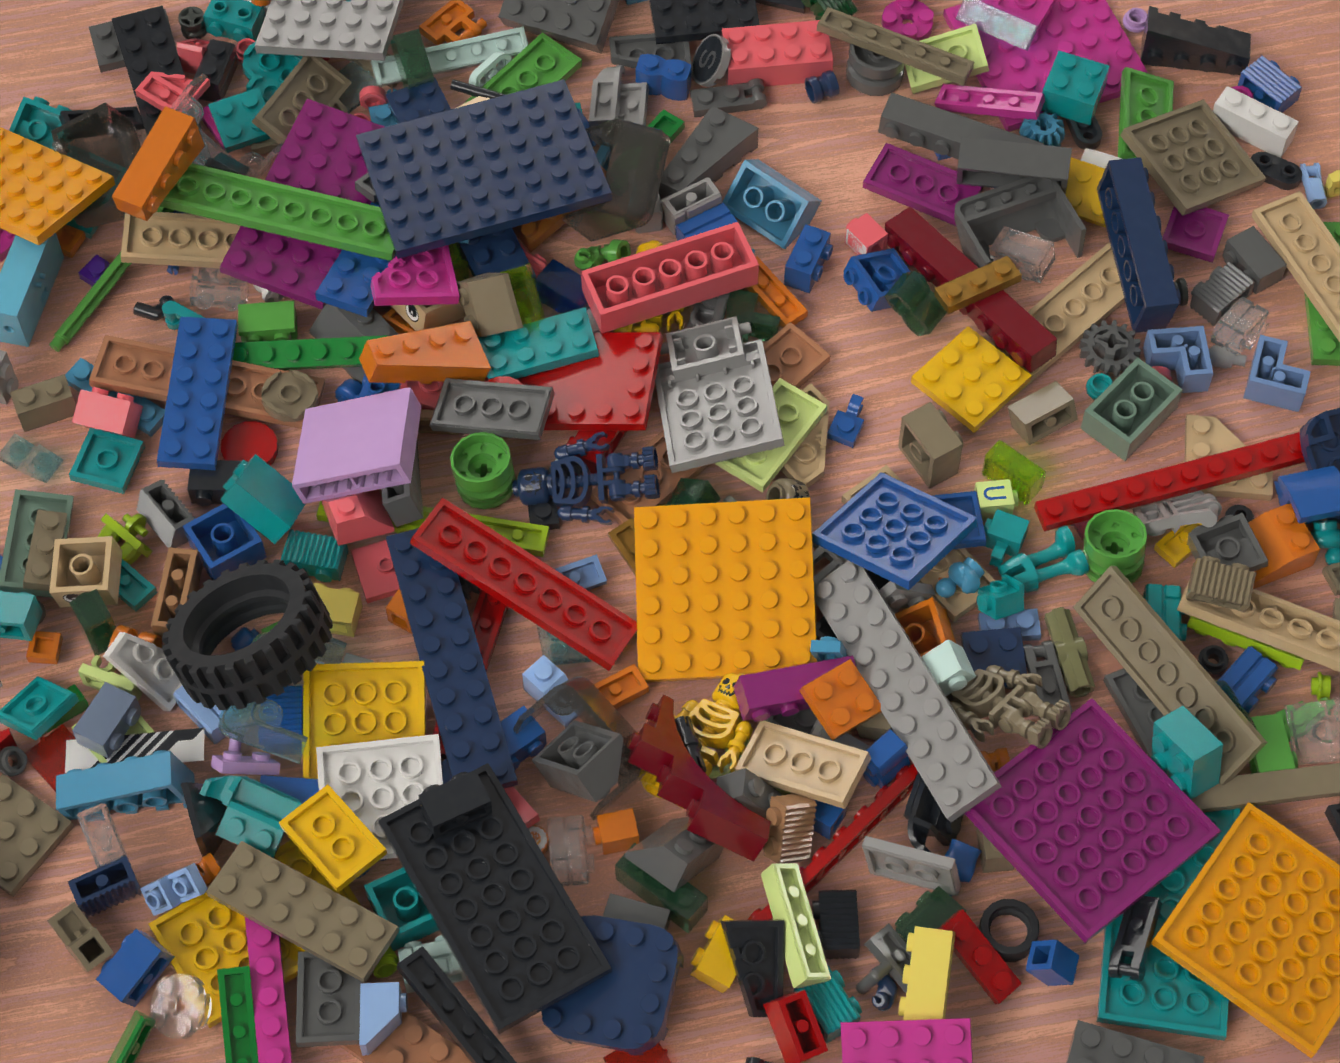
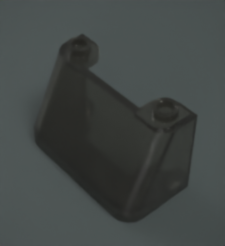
[51,102,141,228]

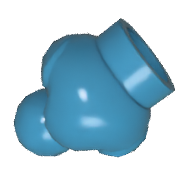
[936,557,985,598]

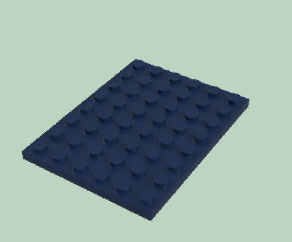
[356,79,612,259]

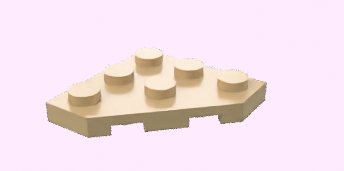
[781,384,830,488]
[1184,415,1273,501]

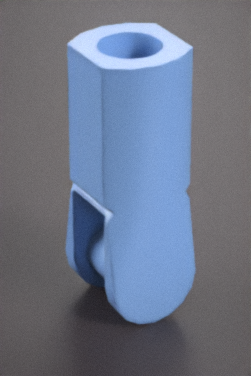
[1300,162,1327,209]

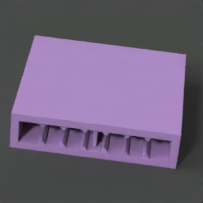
[292,387,422,504]

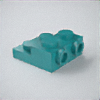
[9,96,72,148]

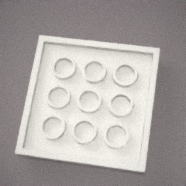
[316,734,443,860]

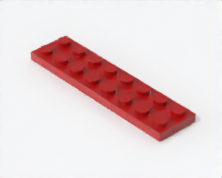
[410,497,637,671]

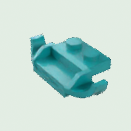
[199,775,302,858]

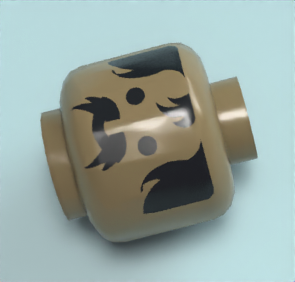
[766,478,809,500]

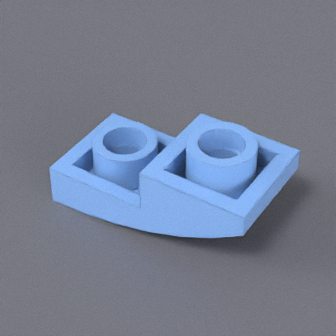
[140,863,208,916]

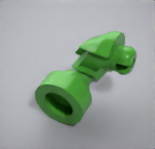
[574,239,631,271]

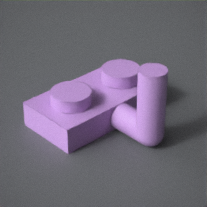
[211,727,281,775]

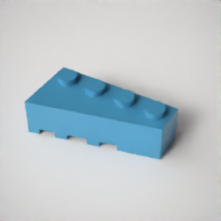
[56,750,195,820]

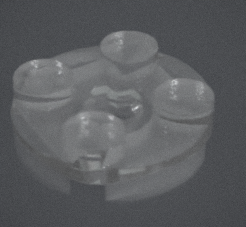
[149,974,212,1039]

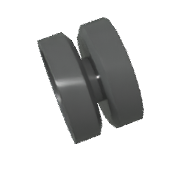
[846,43,905,96]

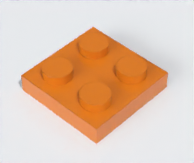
[799,659,882,741]

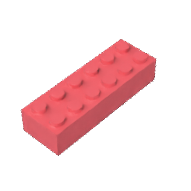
[581,222,759,334]

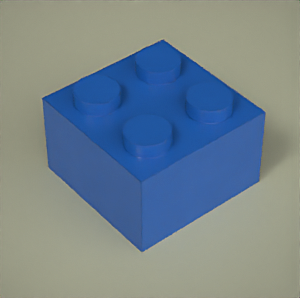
[183,504,267,581]

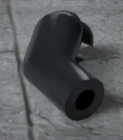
[133,295,174,321]

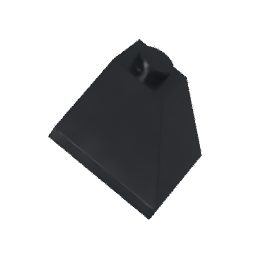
[181,782,227,857]

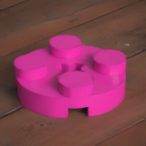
[881,0,934,41]

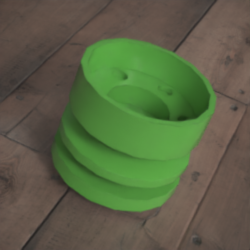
[450,432,516,509]
[1083,509,1147,584]

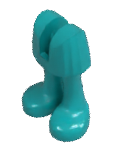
[997,526,1089,593]

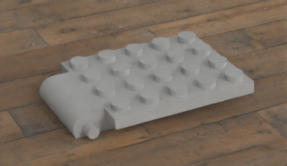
[655,316,785,473]

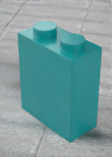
[220,454,306,544]

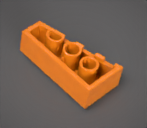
[112,106,205,221]
[359,321,491,384]

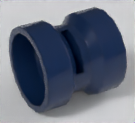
[805,70,840,104]

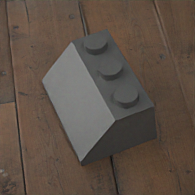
[309,304,398,384]
[532,720,624,802]
[624,817,724,892]

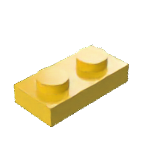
[1154,523,1202,569]

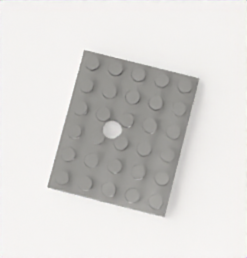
[255,0,404,61]

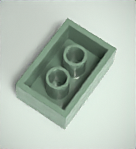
[1080,357,1183,461]

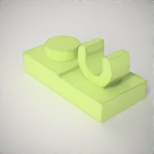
[78,655,142,701]

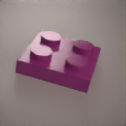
[1162,206,1229,263]

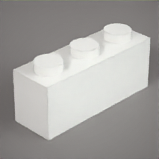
[1213,86,1299,158]

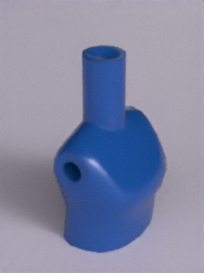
[939,839,982,899]

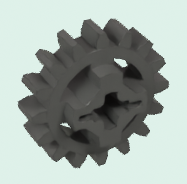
[1079,320,1141,377]

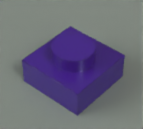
[78,254,111,287]

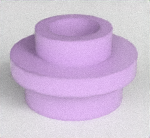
[1123,8,1147,33]

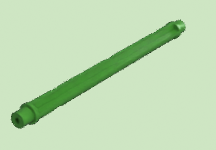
[49,207,174,352]

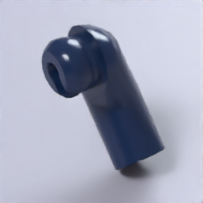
[870,966,898,1011]

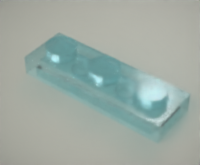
[955,0,1038,51]

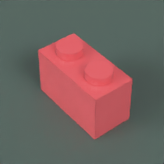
[72,387,143,439]

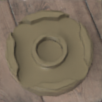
[262,370,318,422]

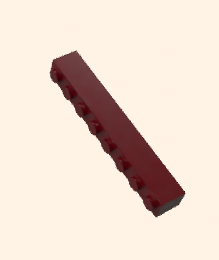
[885,206,1057,373]

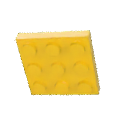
[911,326,1032,433]

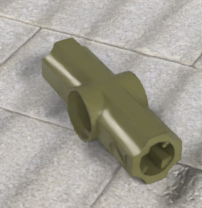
[1044,607,1095,698]

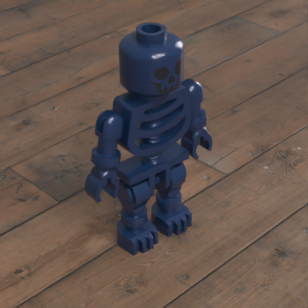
[512,432,660,525]

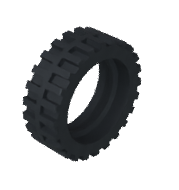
[162,559,333,710]

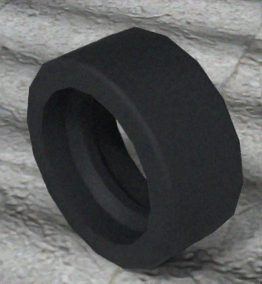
[979,899,1039,962]

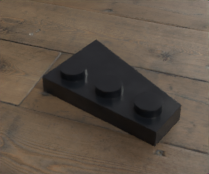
[720,919,784,1017]

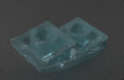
[0,433,63,483]

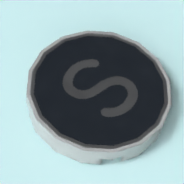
[692,34,731,87]

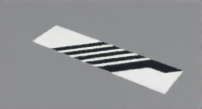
[65,728,205,773]

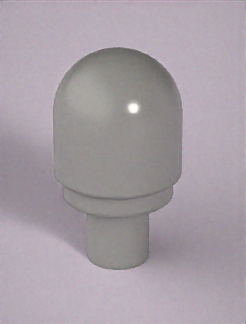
[1209,345,1247,369]

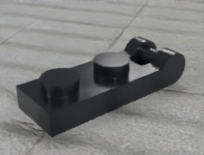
[1108,896,1162,981]

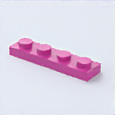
[935,84,1045,120]

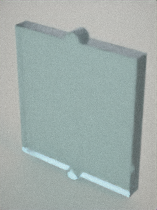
[339,61,382,113]

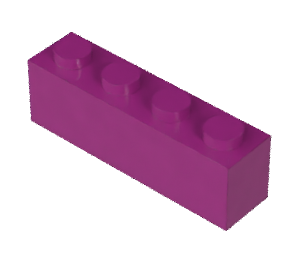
[733,655,857,722]

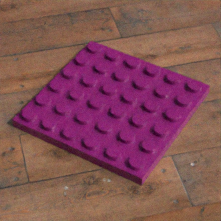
[964,698,1221,944]

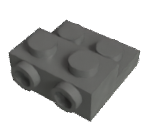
[1187,513,1268,571]

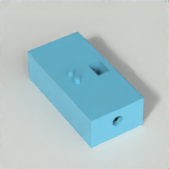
[0,233,64,347]

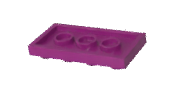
[863,143,983,226]

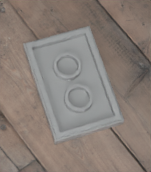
[862,836,961,896]

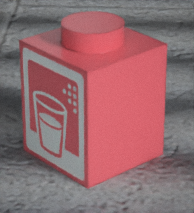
[845,213,888,255]

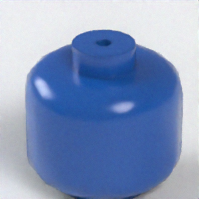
[335,379,362,402]
[231,627,262,651]

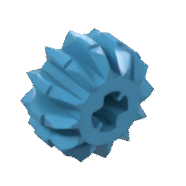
[1019,109,1065,147]

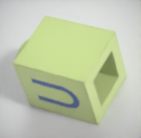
[974,479,1018,521]

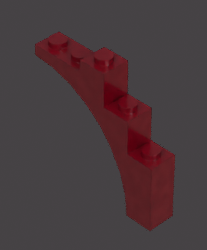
[627,694,771,862]

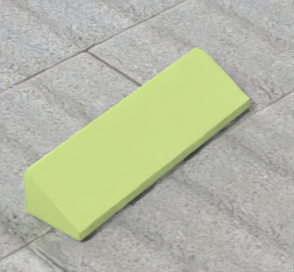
[761,863,831,988]

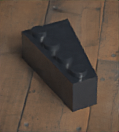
[1140,6,1251,75]

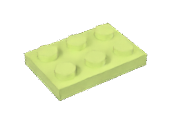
[905,24,989,94]

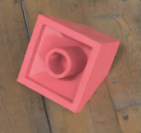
[322,489,394,546]

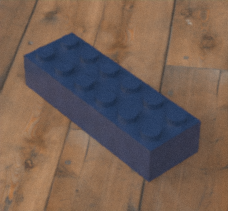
[1097,157,1181,333]

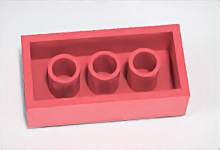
[722,20,833,87]

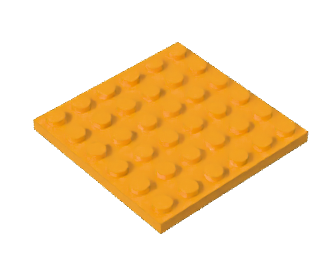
[634,497,817,682]
[1151,802,1340,1058]

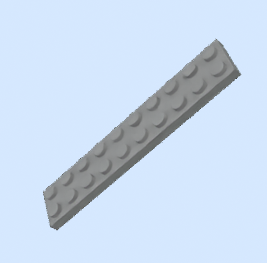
[814,560,1002,822]

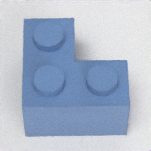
[1143,326,1213,393]
[1243,335,1311,412]

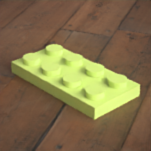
[715,378,827,493]

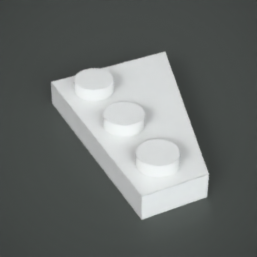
[103,632,182,712]

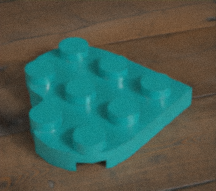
[242,41,304,104]

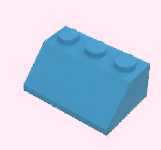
[722,159,822,249]

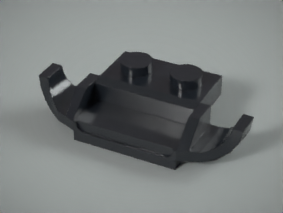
[903,772,964,853]

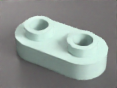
[469,52,512,87]

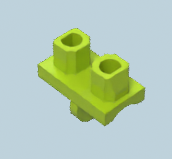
[97,513,153,565]

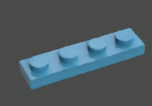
[65,358,165,437]

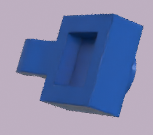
[827,394,864,448]

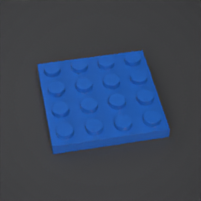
[812,472,977,590]

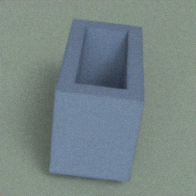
[72,682,141,759]

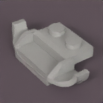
[589,65,649,155]

